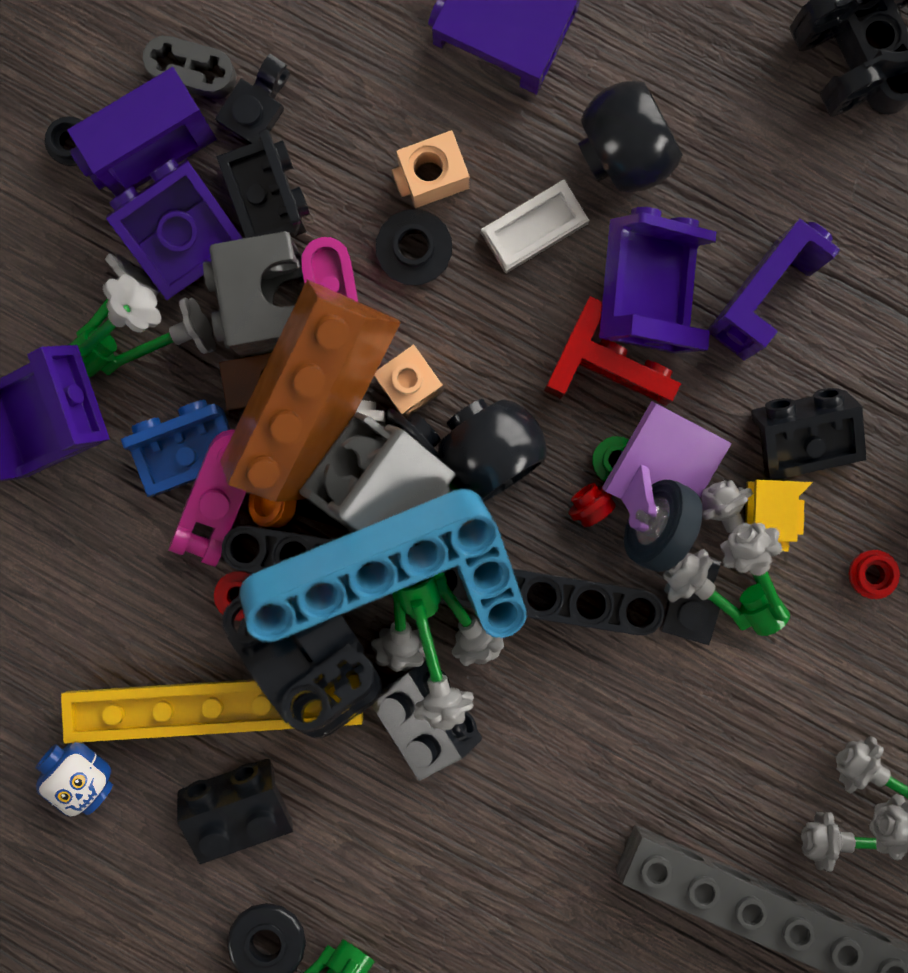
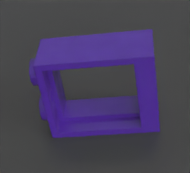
[67,67,217,196]

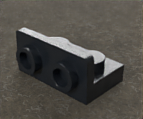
[751,388,867,480]

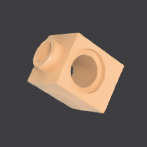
[392,130,470,209]
[374,344,444,418]

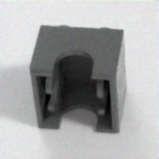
[203,231,304,358]
[299,412,455,533]

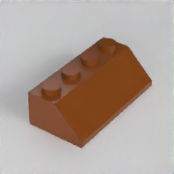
[220,280,401,502]

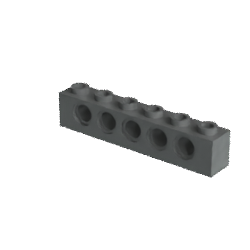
[616,825,908,973]

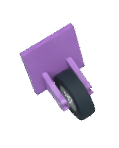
[602,401,732,572]

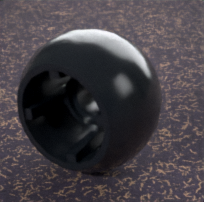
[578,80,683,193]
[438,399,547,503]

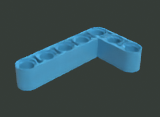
[239,489,527,642]

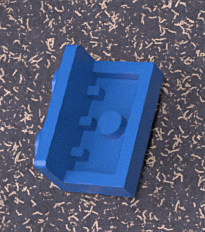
[120,400,231,497]

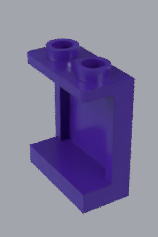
[428,0,580,95]
[599,207,717,353]
[707,218,840,361]
[0,345,110,482]

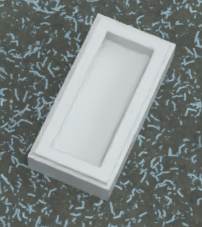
[481,179,589,274]

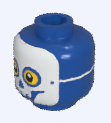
[36,742,113,817]

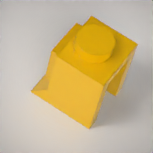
[745,480,813,552]

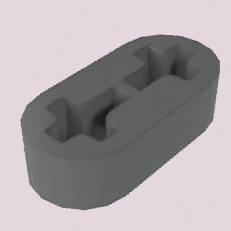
[142,35,237,99]

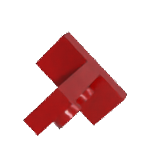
[544,296,681,406]

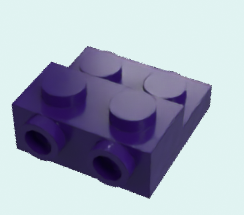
[106,157,243,300]

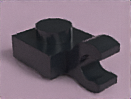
[215,54,291,144]
[659,558,721,645]

